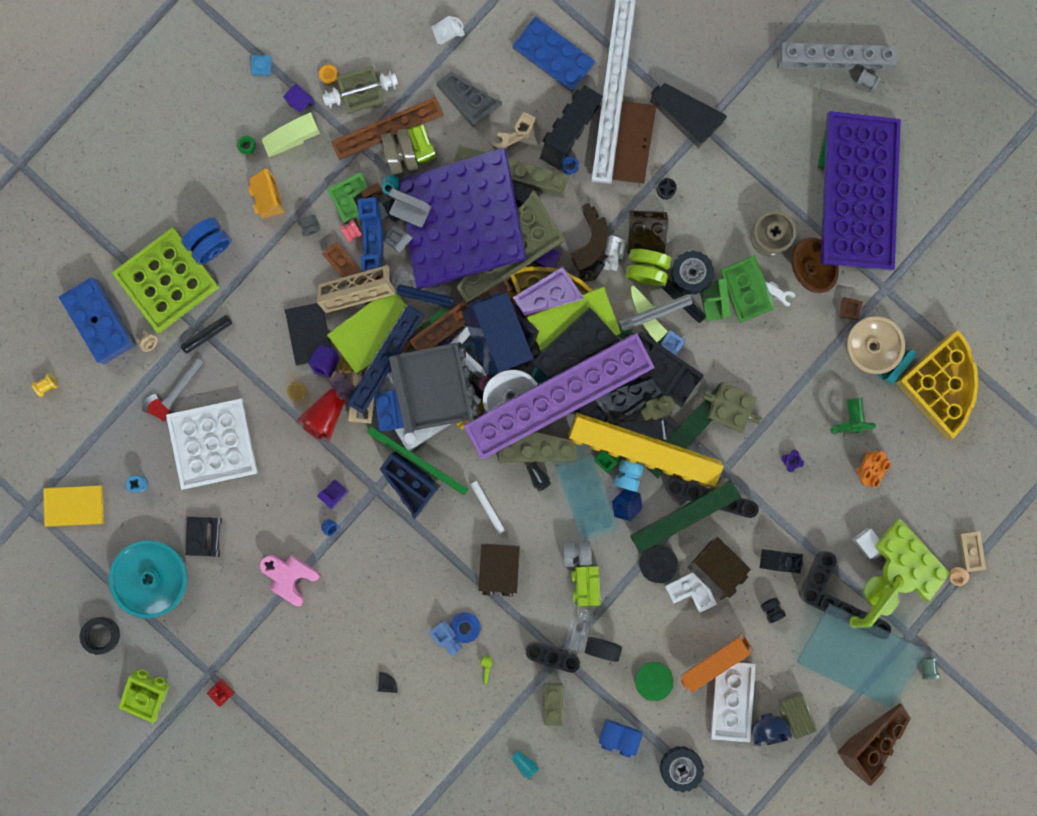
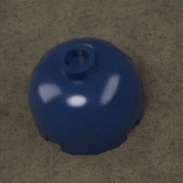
[752,713,793,747]

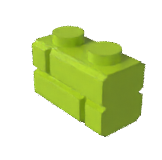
[572,565,601,606]

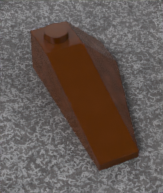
[837,703,911,786]

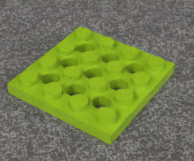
[112,227,220,334]

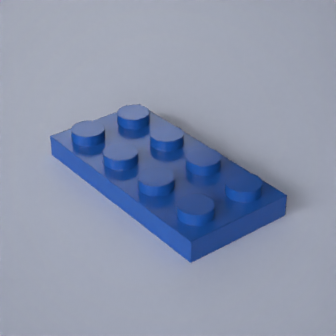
[513,16,595,93]

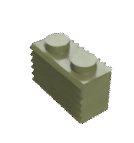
[543,683,563,726]
[777,692,818,739]

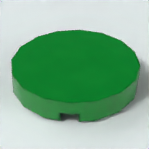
[635,662,674,701]

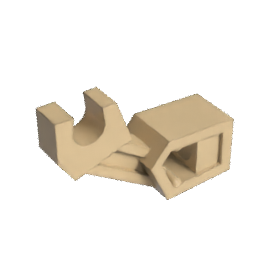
[492,112,536,150]

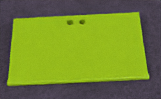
[527,286,621,352]
[327,291,422,374]

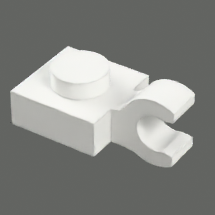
[603,236,626,271]
[766,282,795,307]

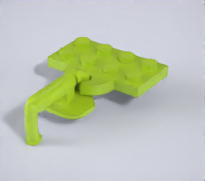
[849,519,950,628]

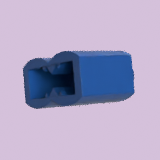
[598,719,643,758]

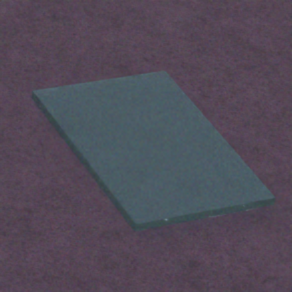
[797,604,926,708]

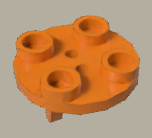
[854,450,891,488]

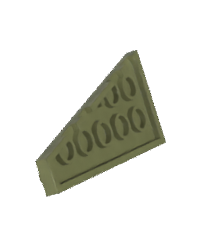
[457,190,566,304]

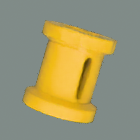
[31,373,58,397]

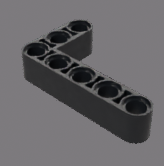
[799,551,891,639]

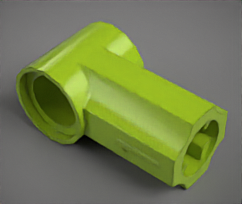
[407,124,437,165]

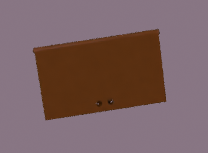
[612,101,657,184]

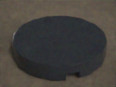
[639,545,678,583]

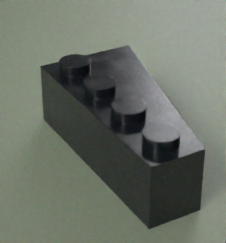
[540,85,603,170]

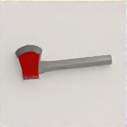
[142,358,203,422]

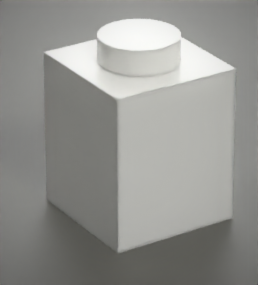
[852,528,881,559]

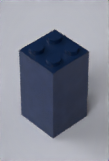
[462,292,533,377]

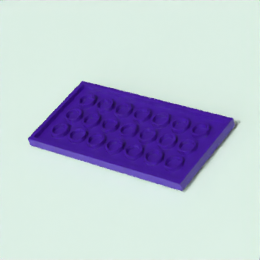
[820,111,901,271]

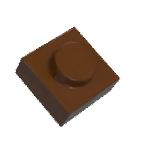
[361,182,383,199]
[838,297,863,321]

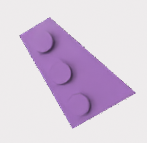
[513,267,584,315]

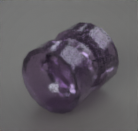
[329,372,355,399]

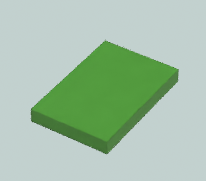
[720,255,776,323]

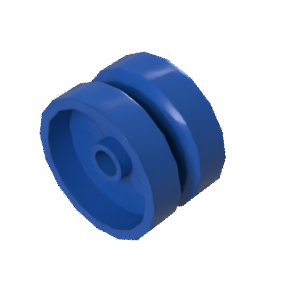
[181,217,232,265]

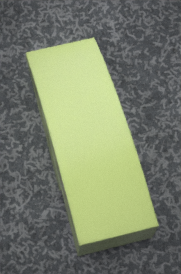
[262,113,320,157]
[629,285,668,342]

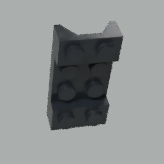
[638,332,704,408]

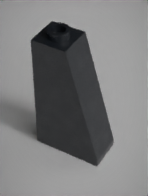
[650,83,727,148]

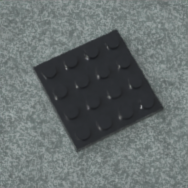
[533,307,621,416]

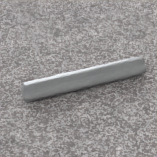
[619,294,692,331]

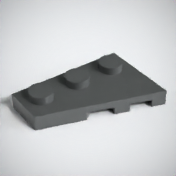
[436,72,502,127]

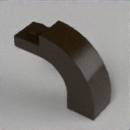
[570,203,608,273]

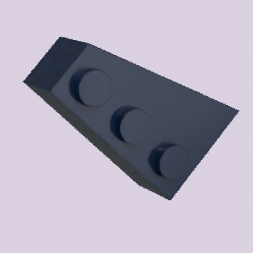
[380,451,441,519]

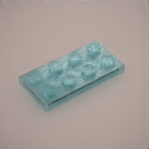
[556,456,618,541]

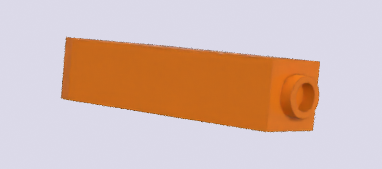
[681,633,753,693]

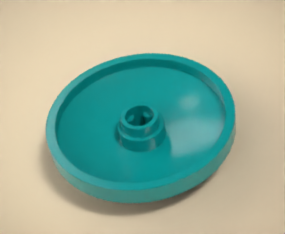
[109,540,188,618]

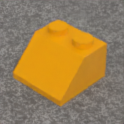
[248,168,285,219]

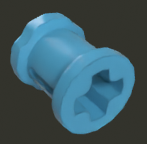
[126,476,148,493]

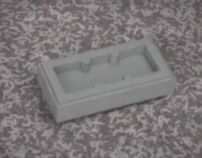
[383,226,412,253]

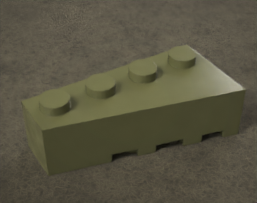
[498,432,576,463]

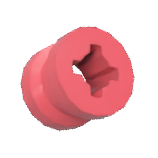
[340,219,362,243]

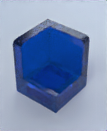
[612,489,642,522]

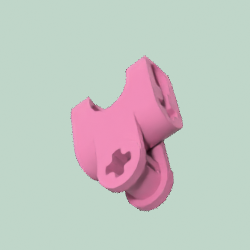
[260,555,321,606]

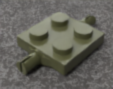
[701,382,762,433]

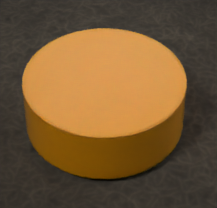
[319,64,339,85]

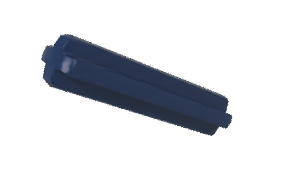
[397,285,453,308]

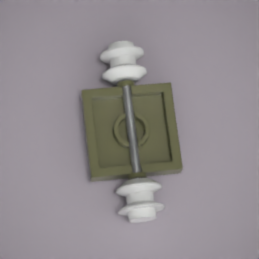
[322,66,398,114]

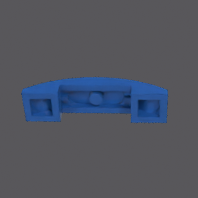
[358,197,384,272]

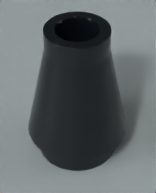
[526,462,551,492]

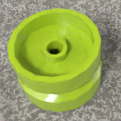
[625,249,672,286]

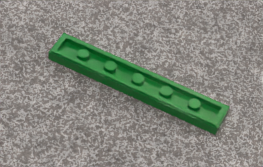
[367,427,468,495]

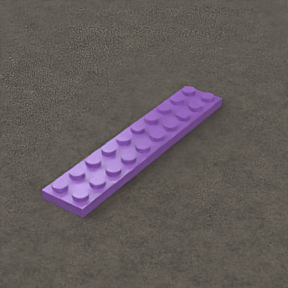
[463,333,655,460]

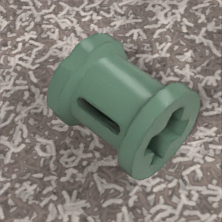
[919,657,940,680]

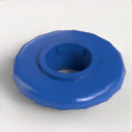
[450,612,481,643]

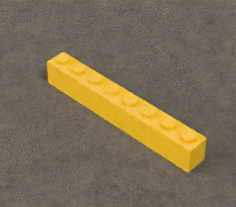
[568,412,724,487]

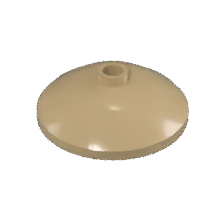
[847,316,905,374]

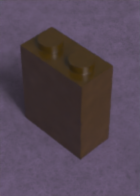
[688,537,751,600]
[478,544,520,597]

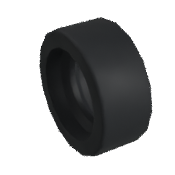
[79,617,120,655]
[583,637,622,662]

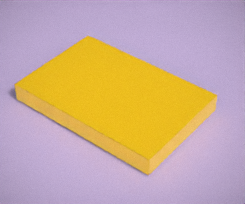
[43,485,104,527]

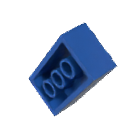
[59,277,137,364]

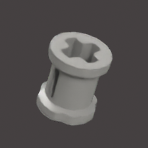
[855,68,881,92]

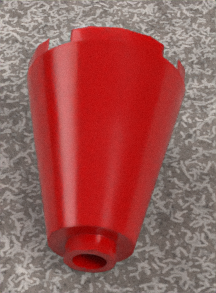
[296,387,346,442]

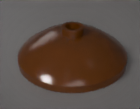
[791,237,839,294]

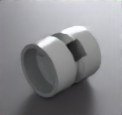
[563,541,592,567]

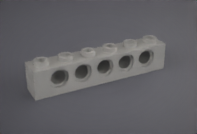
[778,43,897,72]

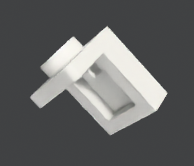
[431,16,465,45]

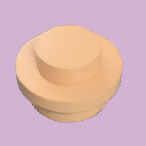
[949,567,969,586]

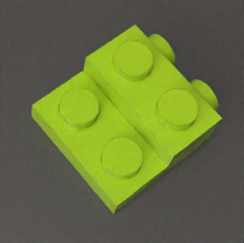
[118,669,170,724]

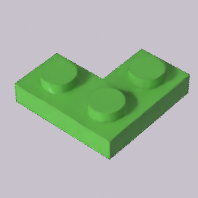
[327,172,368,224]

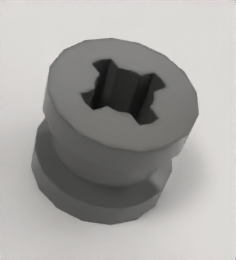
[298,215,321,236]

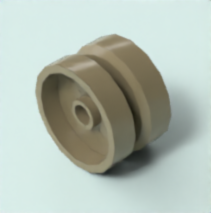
[381,128,418,176]
[750,211,796,257]

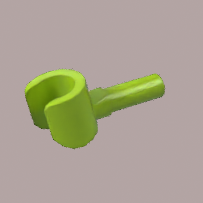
[480,655,493,684]

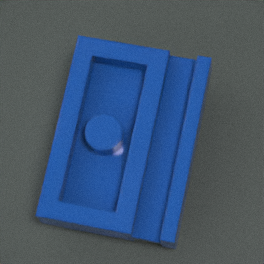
[375,390,404,432]

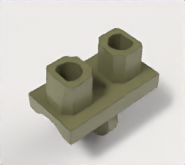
[641,396,675,420]

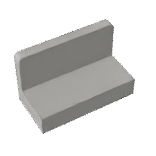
[389,189,431,227]

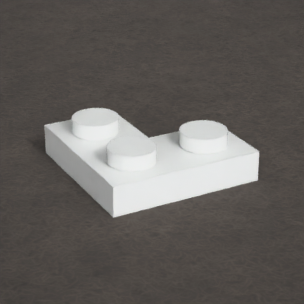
[665,572,717,613]

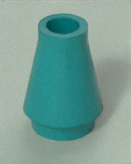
[382,175,400,194]
[511,750,539,780]

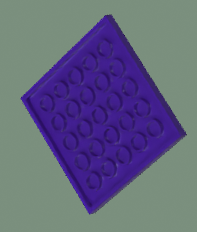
[399,148,527,289]

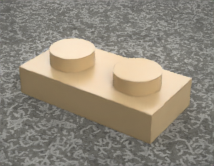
[959,531,986,572]

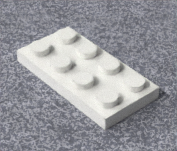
[710,662,756,742]

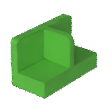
[702,279,731,321]

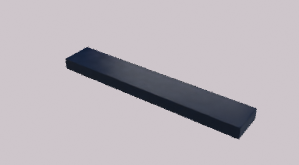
[346,304,424,414]

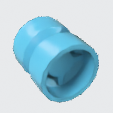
[613,460,644,492]

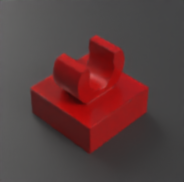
[206,679,235,707]

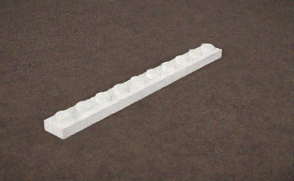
[592,0,636,184]

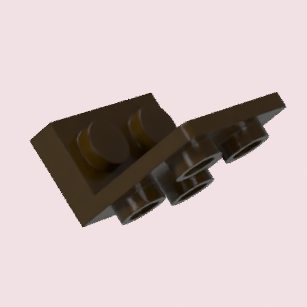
[627,210,669,254]

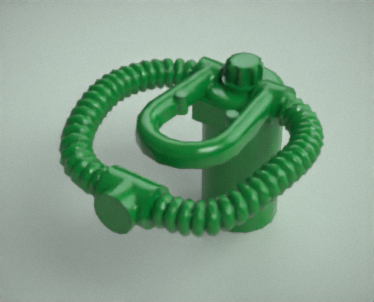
[830,398,876,434]

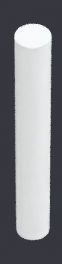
[470,481,505,534]

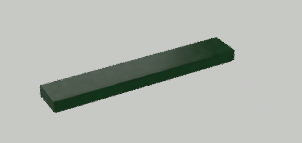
[643,383,721,479]
[630,480,741,553]

